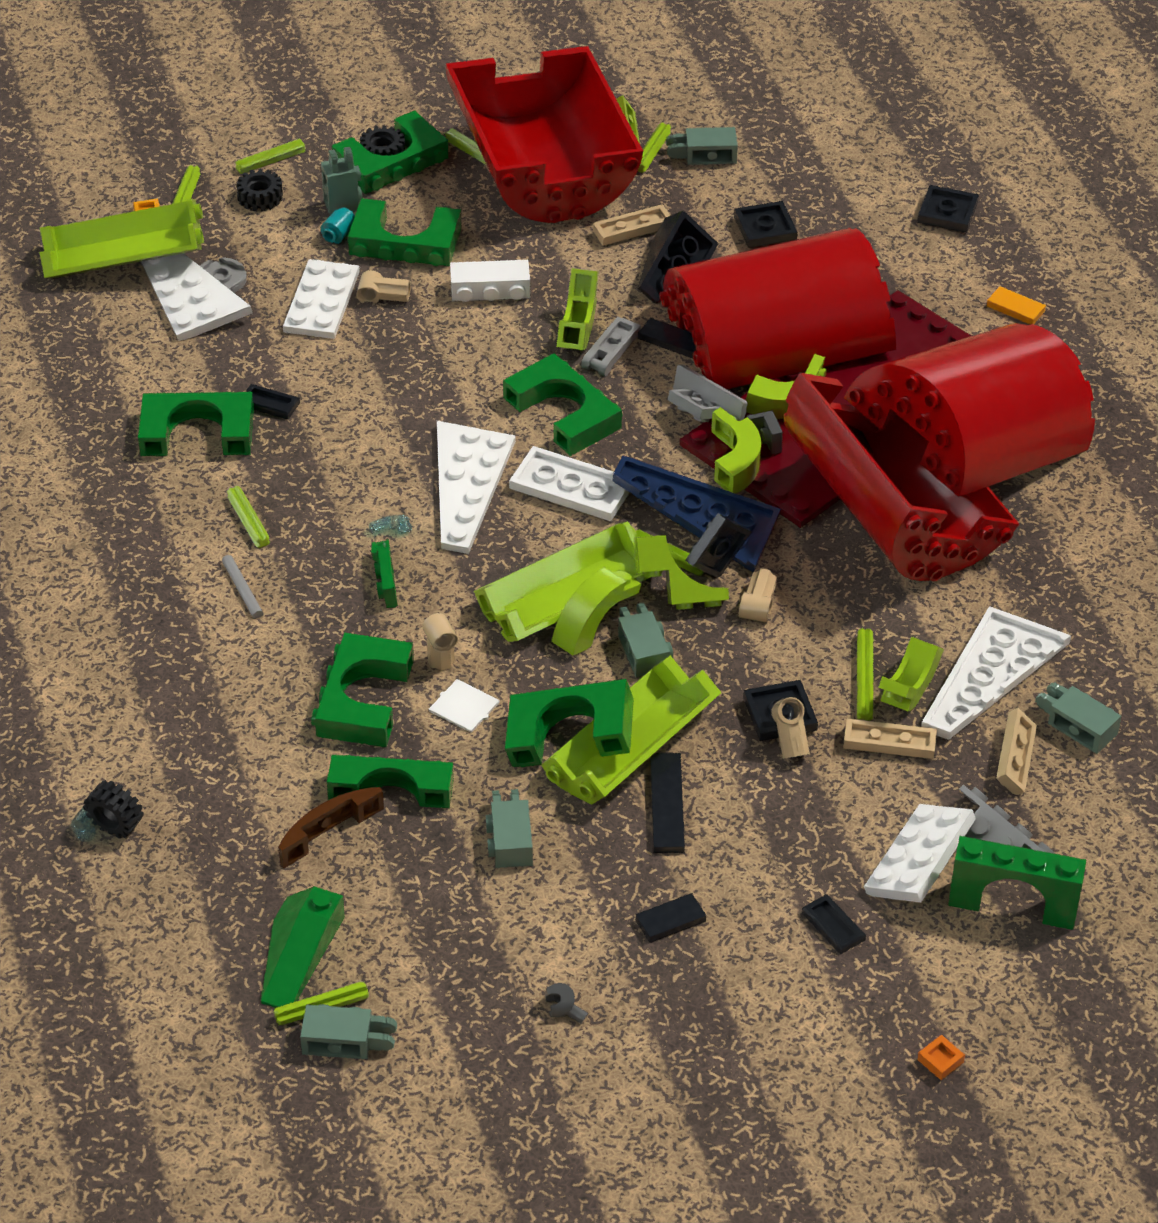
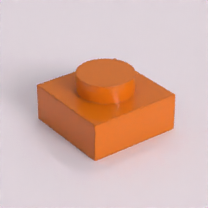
[917,1035,965,1080]

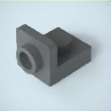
[746,411,783,455]

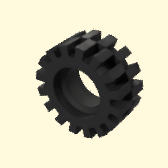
[360,125,405,156]
[236,169,283,212]
[83,780,144,839]

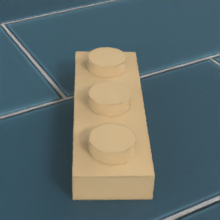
[593,204,671,246]
[996,708,1037,795]
[843,718,937,759]

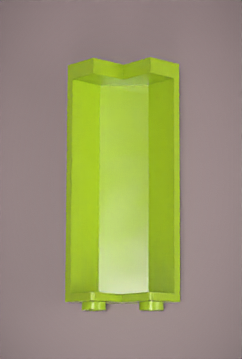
[39,199,204,279]
[474,522,663,642]
[541,655,721,805]

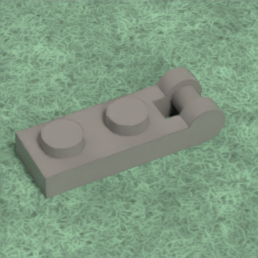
[581,316,641,377]

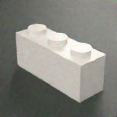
[450,260,530,302]

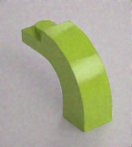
[556,268,599,350]
[746,354,827,419]
[711,407,761,494]
[551,568,641,656]
[878,637,944,711]

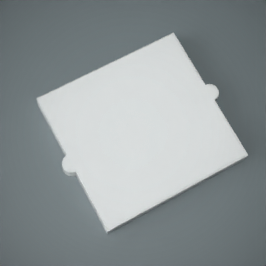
[429,679,500,733]

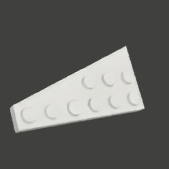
[141,253,253,341]
[437,421,516,554]
[921,606,1071,740]

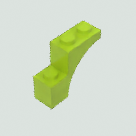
[634,535,729,610]

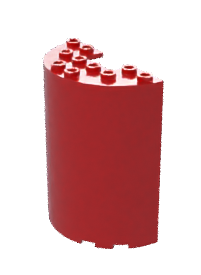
[445,46,643,223]
[659,228,896,389]
[844,323,1095,497]
[784,372,1020,582]

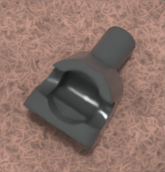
[545,983,588,1024]

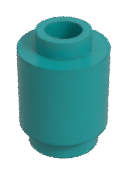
[320,208,355,244]

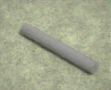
[222,555,264,619]

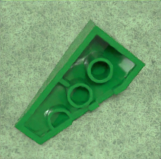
[261,886,345,1008]

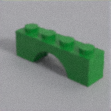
[327,755,454,808]

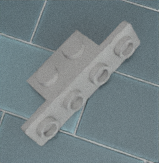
[668,364,747,422]
[959,785,1055,854]

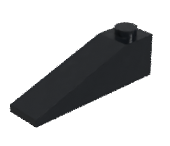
[637,210,719,304]

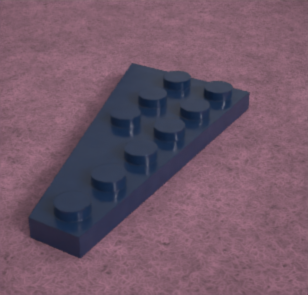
[612,455,781,573]

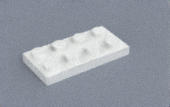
[283,259,359,339]
[509,446,630,521]
[864,804,976,903]

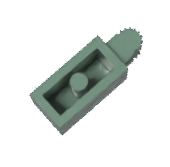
[666,127,738,165]
[321,147,362,215]
[618,603,673,677]
[1035,682,1121,754]
[486,789,533,868]
[300,1004,398,1059]

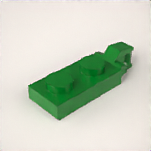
[371,539,398,608]

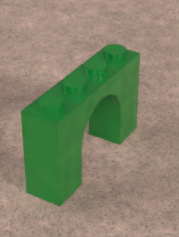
[332,110,449,194]
[348,198,462,266]
[503,353,623,456]
[138,392,254,456]
[311,632,414,747]
[505,679,634,767]
[948,836,1087,930]

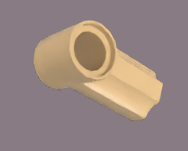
[356,270,411,304]
[739,568,777,623]
[422,613,458,671]
[772,697,810,759]

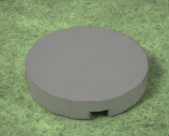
[200,257,247,293]

